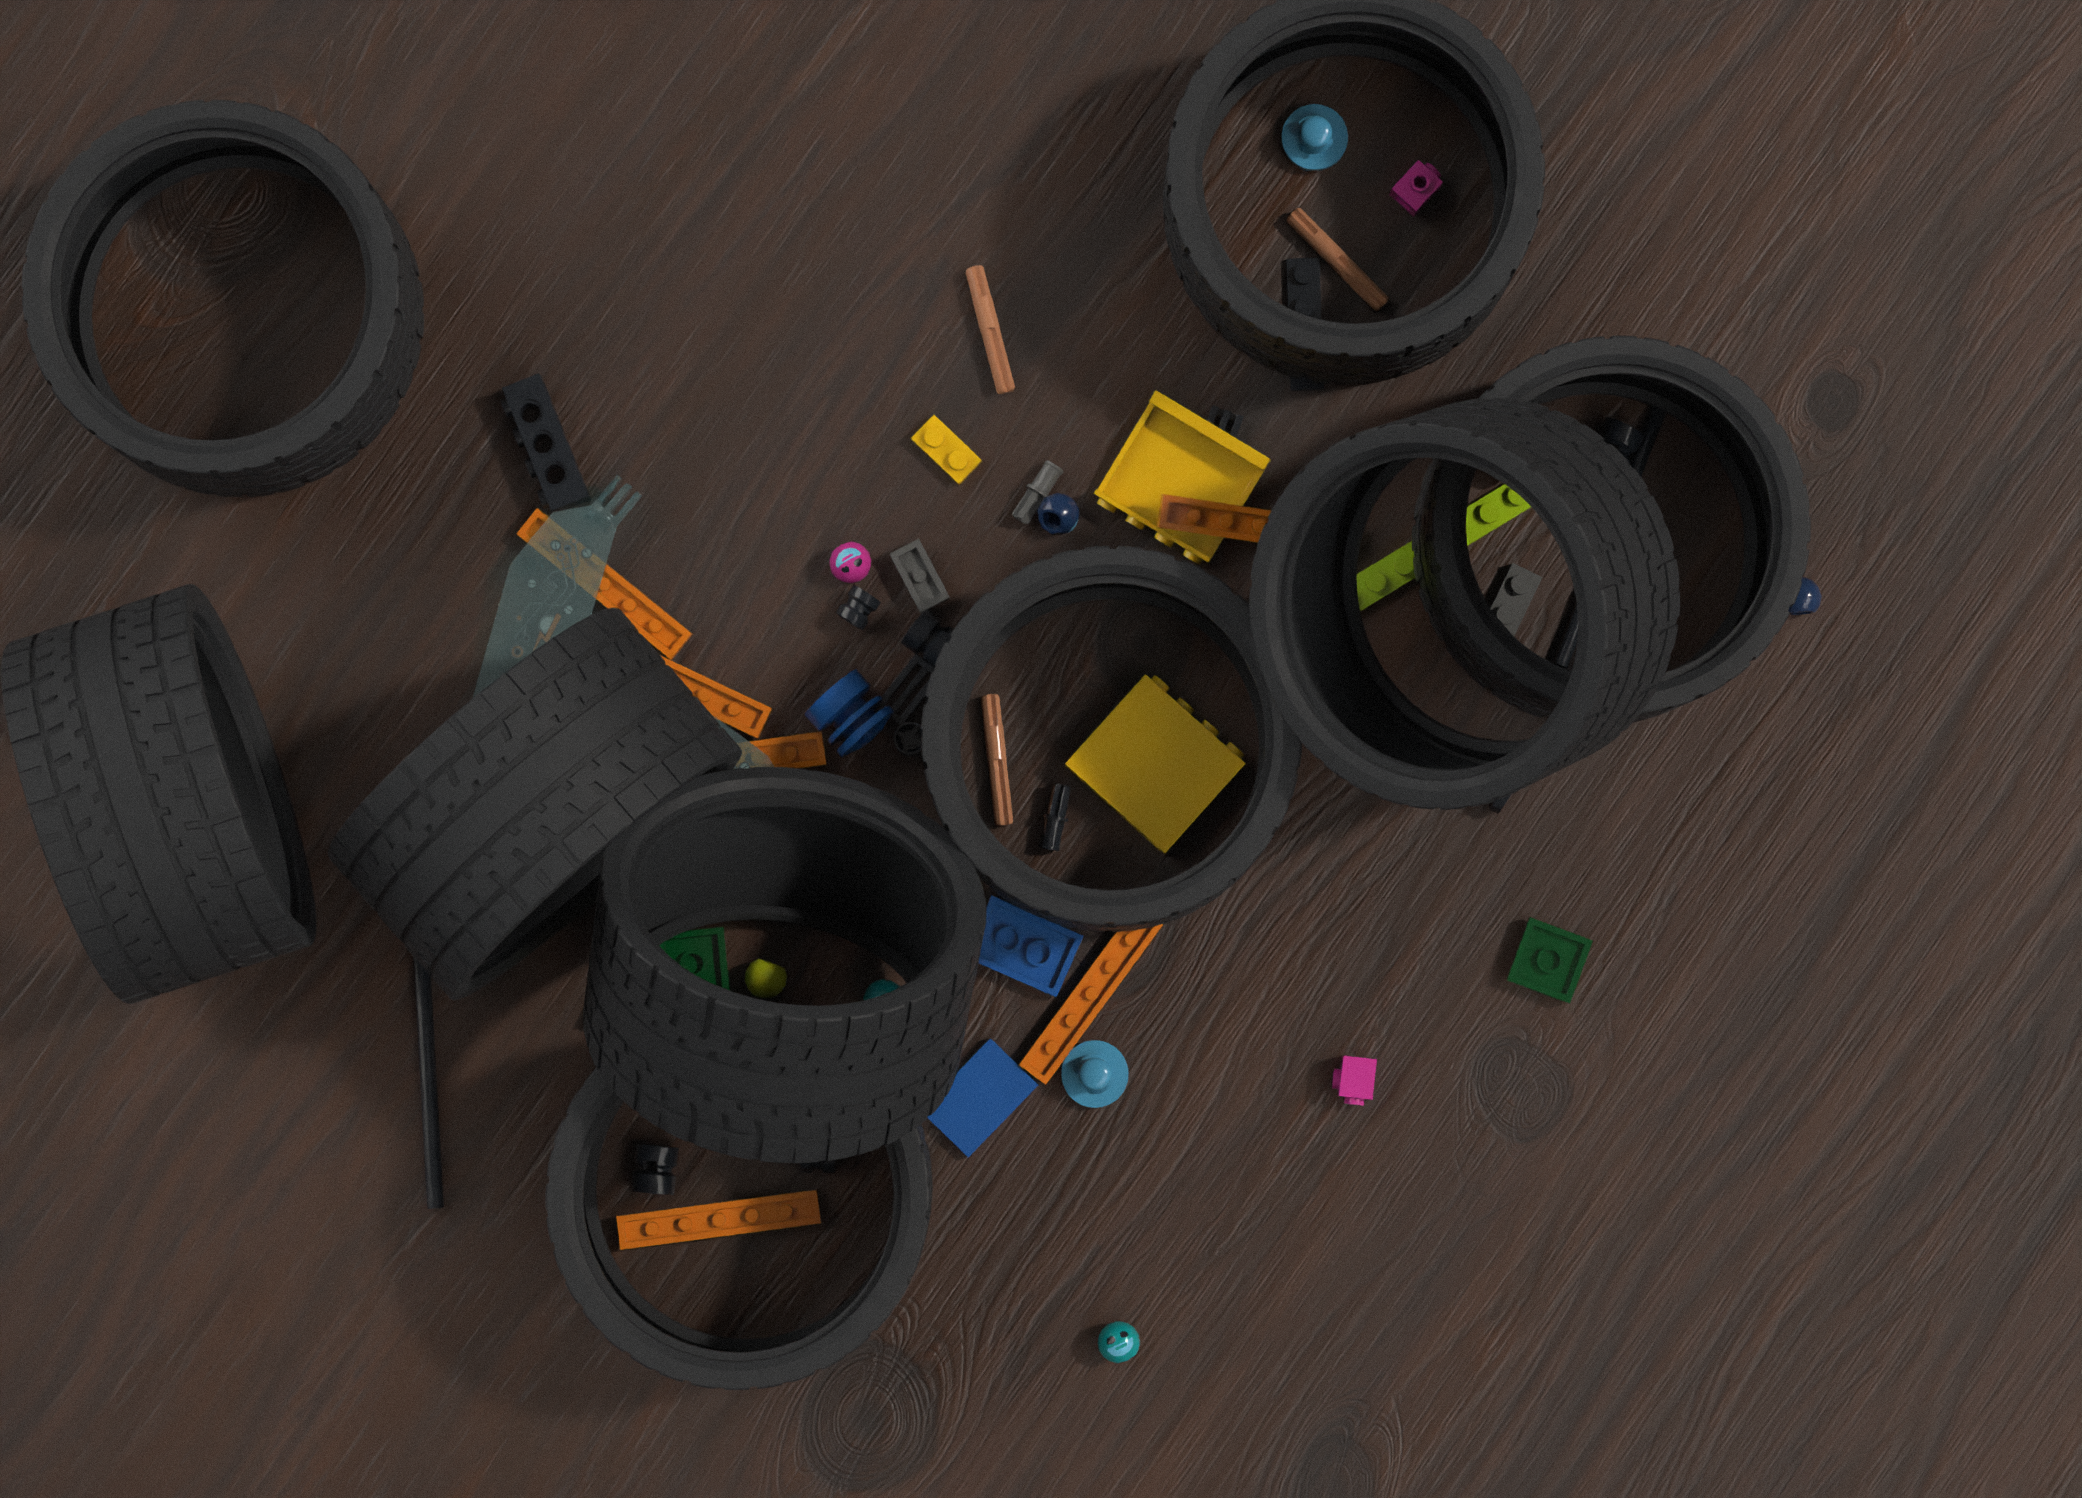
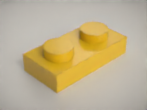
[911,415,982,485]

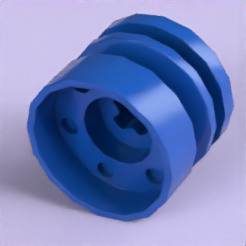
[804,669,894,758]

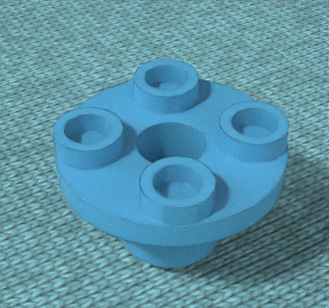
[1281,104,1348,171]
[1061,1040,1129,1108]

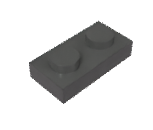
[890,539,950,614]
[1491,563,1542,636]

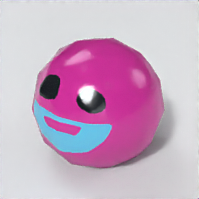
[829,542,871,584]

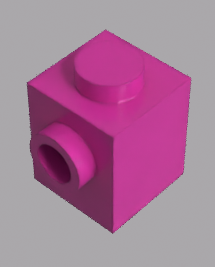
[1389,160,1443,217]
[1332,1056,1377,1106]

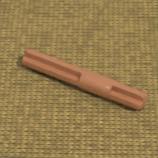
[1287,208,1389,311]
[966,265,1015,394]
[981,694,1013,826]

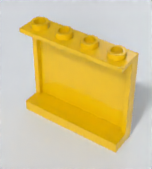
[1094,390,1271,565]
[1065,674,1246,855]

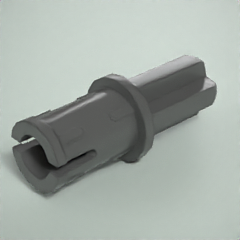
[1012,460,1063,525]

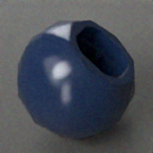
[1038,493,1079,535]
[1788,577,1822,615]

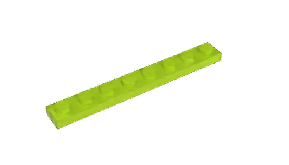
[1357,484,1531,612]

